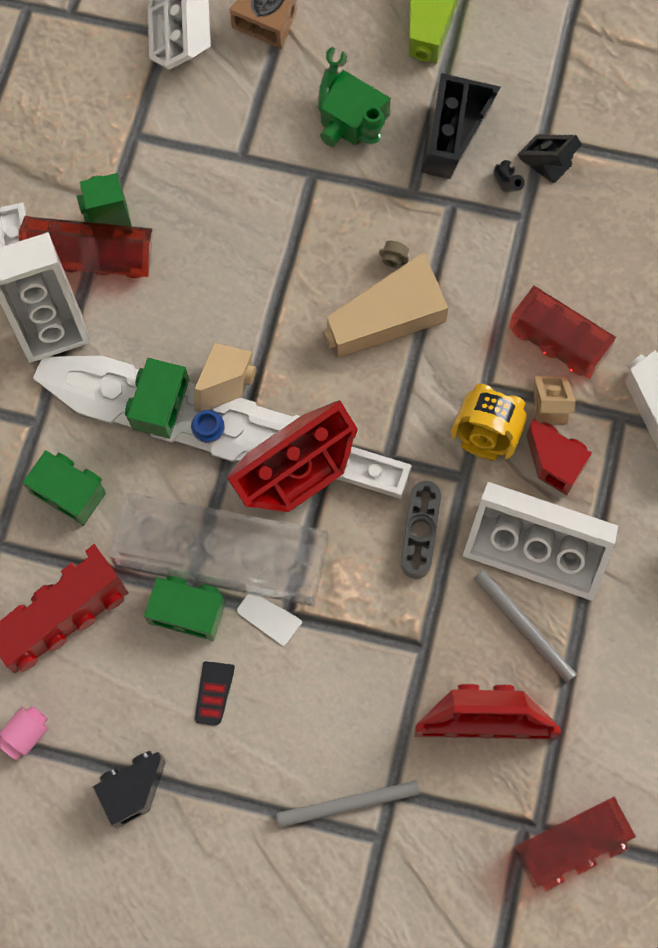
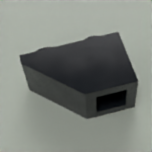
[93,751,166,829]

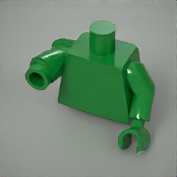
[317,47,391,147]

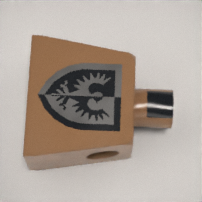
[229,0,297,49]

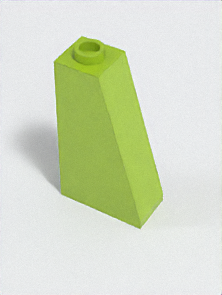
[409,0,460,64]

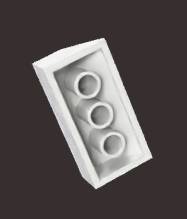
[463,482,618,601]

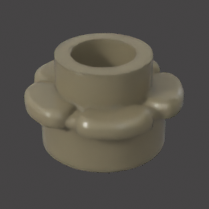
[379,241,409,268]

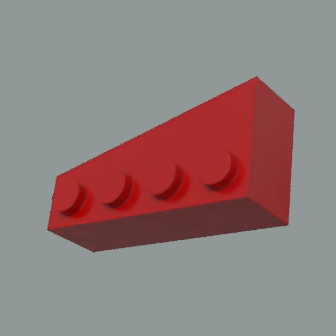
[0,543,129,674]

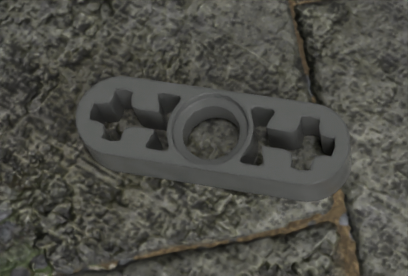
[401,481,441,579]

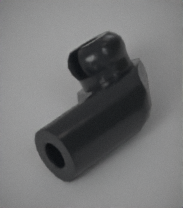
[493,160,525,192]

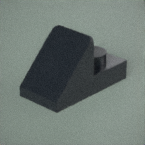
[517,135,582,183]

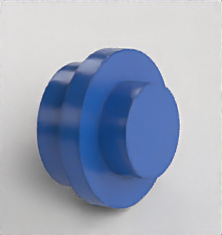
[191,410,225,443]

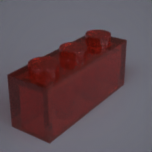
[509,285,616,379]
[513,796,636,891]

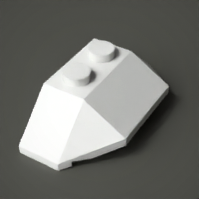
[148,0,211,70]

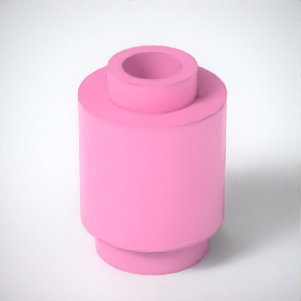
[0,705,49,760]

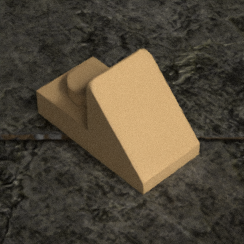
[534,376,575,425]

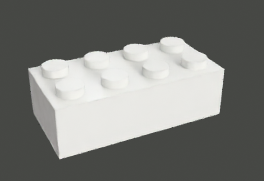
[0,232,91,363]

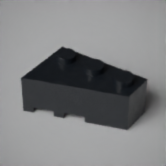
[421,73,501,179]

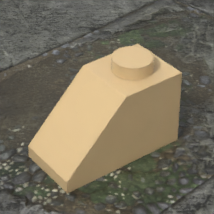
[194,343,256,412]

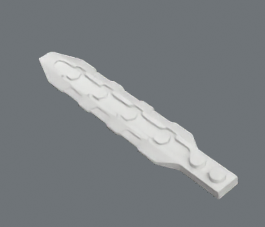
[33,355,412,499]

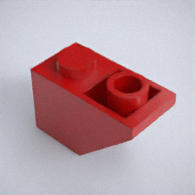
[526,419,592,495]

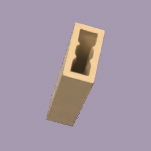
[323,253,448,358]

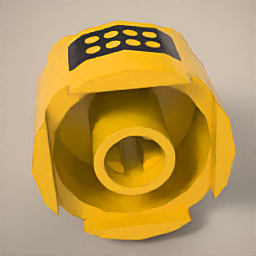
[451,384,527,460]

